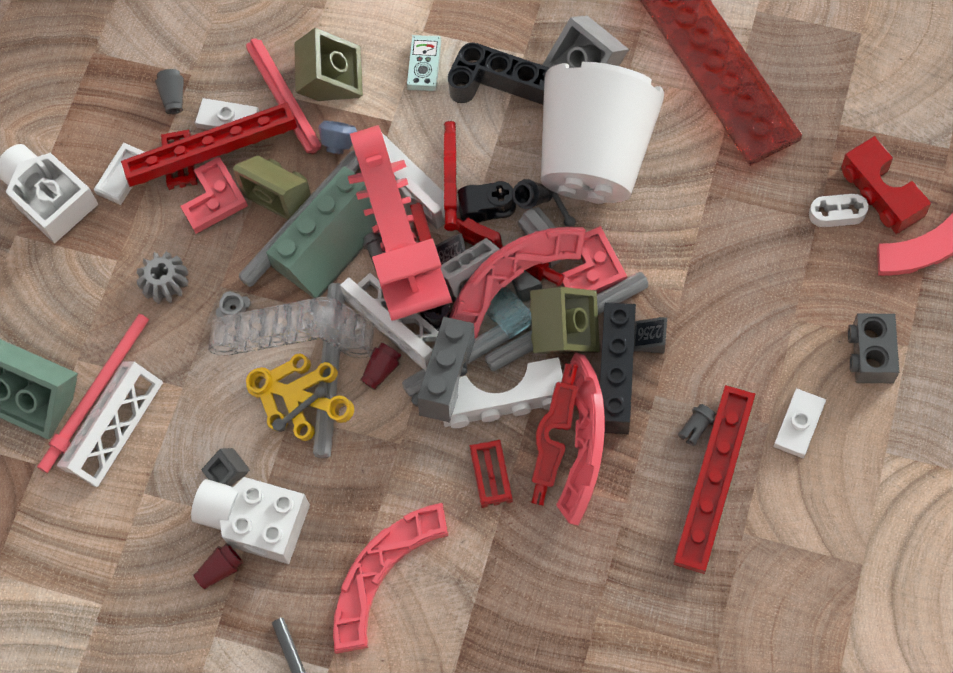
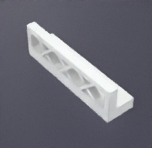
[382,133,459,229]
[340,273,439,371]
[57,361,163,487]

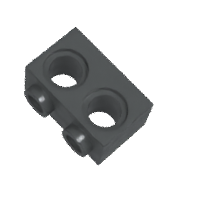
[848,313,900,383]

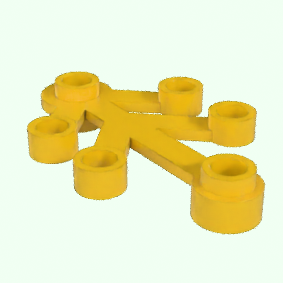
[246,353,354,441]

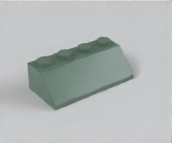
[266,166,377,300]
[0,339,78,439]

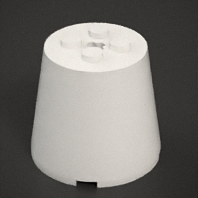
[541,62,664,204]

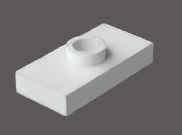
[195,98,259,130]
[773,388,826,459]

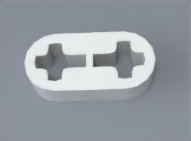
[809,194,868,227]

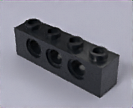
[600,302,636,435]

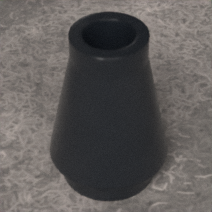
[512,179,553,209]

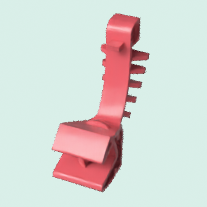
[348,125,452,321]

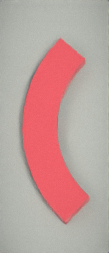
[877,213,953,276]
[449,227,586,338]
[556,352,605,525]
[333,503,448,654]

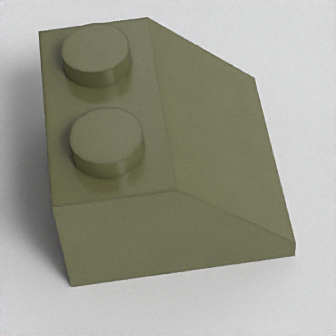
[294,28,363,101]
[233,155,311,220]
[530,287,600,354]

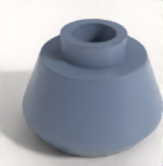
[318,121,357,154]

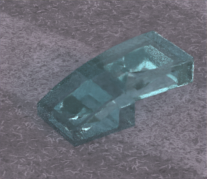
[486,287,532,339]

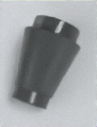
[155,69,184,114]

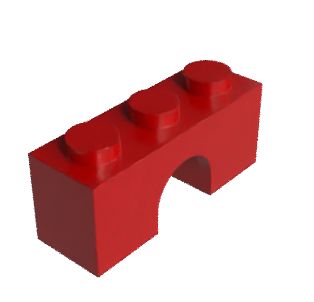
[841,136,931,235]

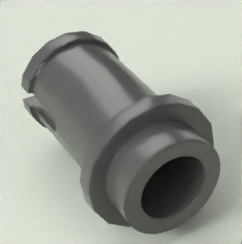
[363,232,385,271]
[678,404,716,446]

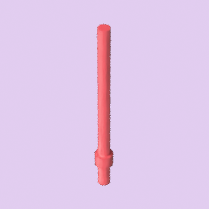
[37,314,149,474]

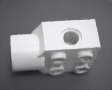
[0,144,98,243]
[191,477,310,564]

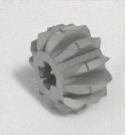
[137,251,188,304]

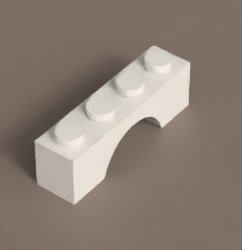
[443,357,563,428]

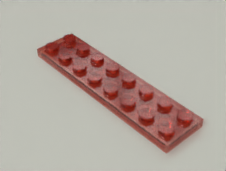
[640,0,802,166]

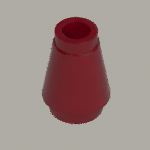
[360,342,402,390]
[193,543,243,590]

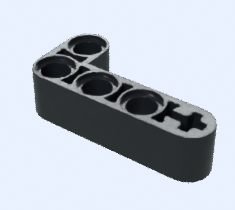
[448,42,550,105]

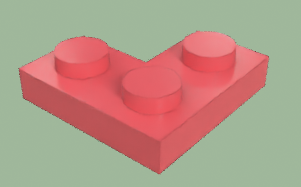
[180,156,248,234]
[561,226,627,294]

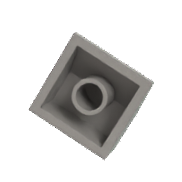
[543,16,629,68]

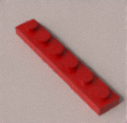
[121,102,298,187]
[673,385,756,574]

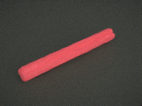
[246,38,321,154]

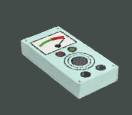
[407,35,441,91]

